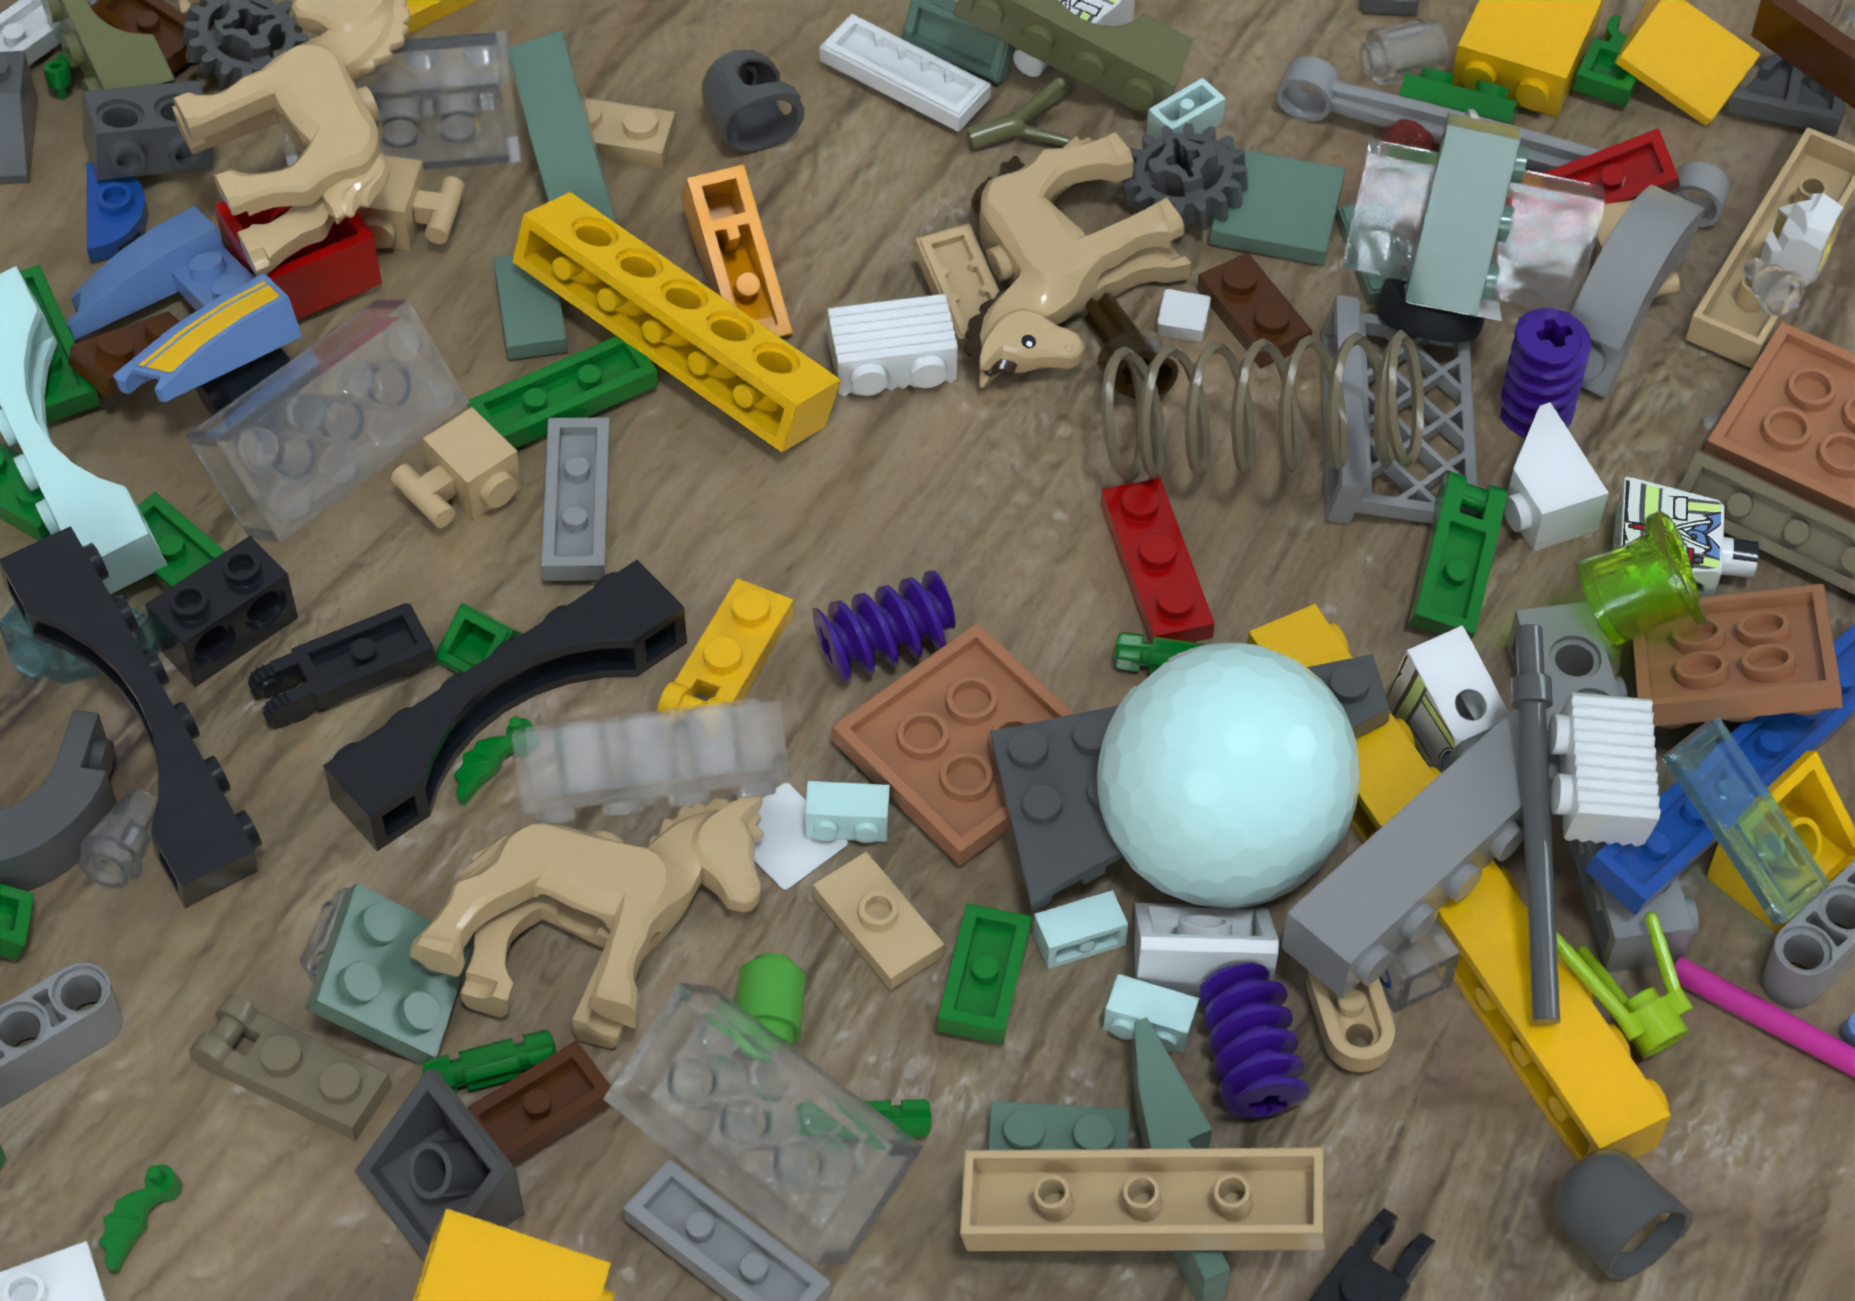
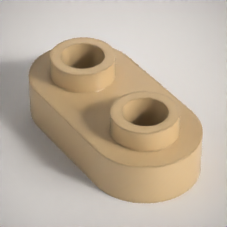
[1305,970,1395,1072]

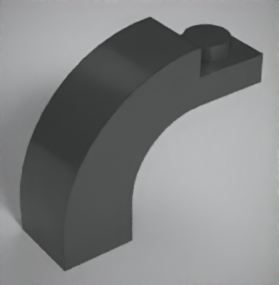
[0,710,118,892]

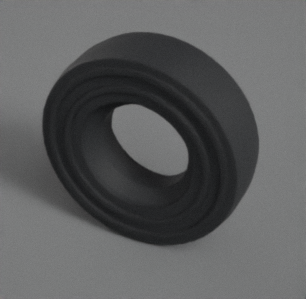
[1377,275,1485,343]

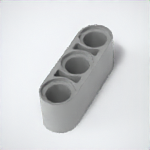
[1761,860,1855,1009]
[0,963,123,1109]

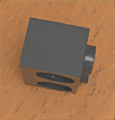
[82,81,213,180]

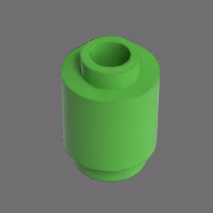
[733,953,806,1060]

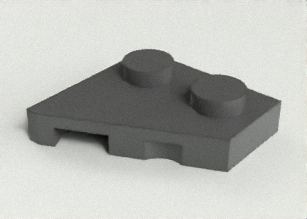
[1728,40,1855,135]

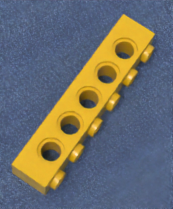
[512,192,841,453]

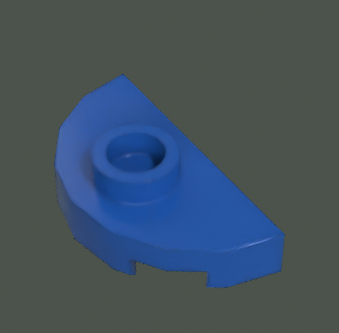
[87,163,149,263]

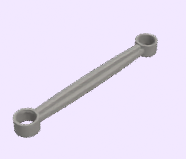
[1276,56,1730,228]

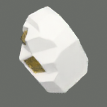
[1760,193,1844,289]

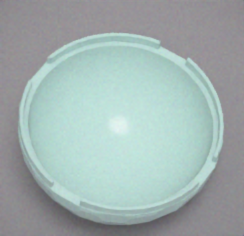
[1097,642,1360,909]

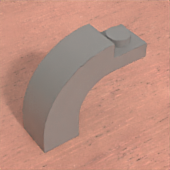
[1570,185,1706,398]

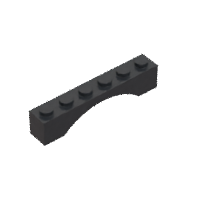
[0,526,262,908]
[323,560,687,851]

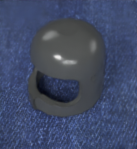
[702,50,804,153]
[1553,1149,1693,1280]

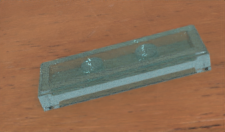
[1662,717,1831,925]

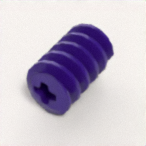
[1500,308,1592,438]
[813,570,956,683]
[1199,963,1310,1119]

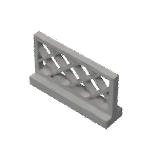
[1320,295,1478,525]

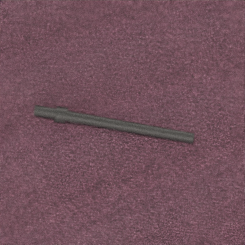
[1511,624,1560,1025]

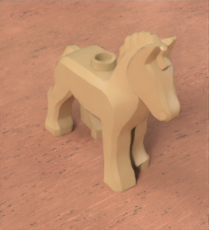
[172,0,411,277]
[410,795,764,1049]

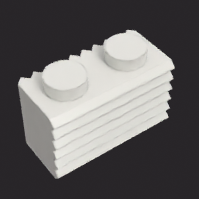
[827,293,958,397]
[1547,692,1661,847]

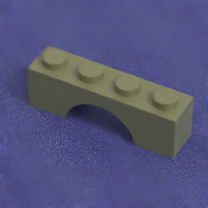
[41,0,175,91]
[952,0,1193,117]

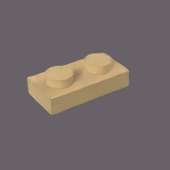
[584,98,676,169]

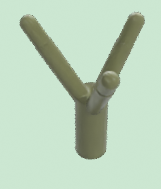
[966,77,1073,150]

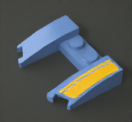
[67,206,302,402]

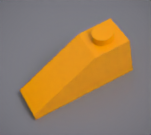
[680,164,793,338]

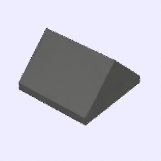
[355,1069,525,1261]

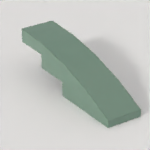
[507,30,619,225]
[1131,1017,1231,1301]

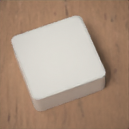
[1156,289,1211,343]

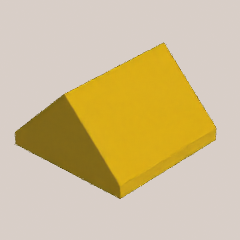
[1614,0,1760,127]
[1706,750,1855,934]

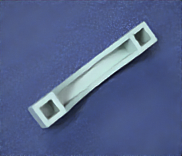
[0,266,168,594]

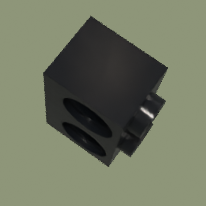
[145,536,298,687]

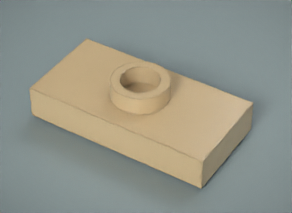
[912,223,1000,348]
[812,852,945,991]

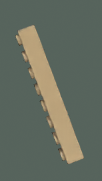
[1685,127,1855,368]
[960,1148,1326,1251]

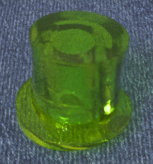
[1577,511,1707,648]

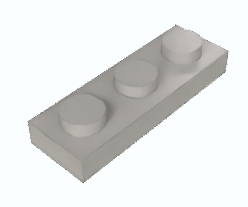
[541,417,611,581]
[623,1159,832,1301]

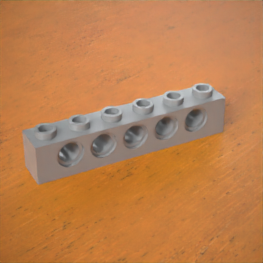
[1507,601,1699,972]

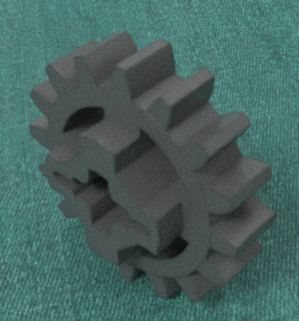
[182,0,309,91]
[1122,123,1248,231]

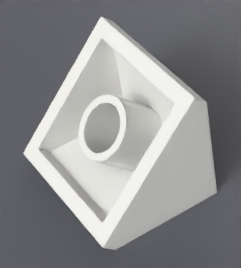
[1134,903,1279,1000]

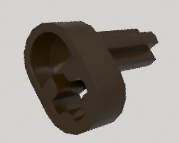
[1085,293,1179,399]

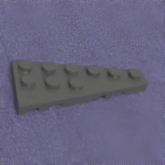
[990,654,1390,913]

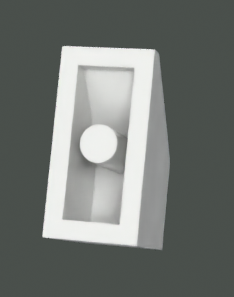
[1504,402,1609,552]

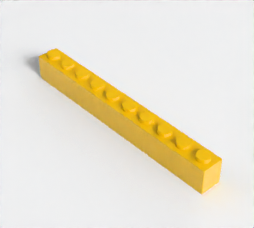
[1247,604,1671,1162]

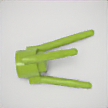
[1556,911,1693,1059]

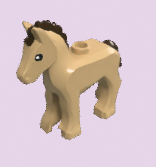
[964,132,1192,388]

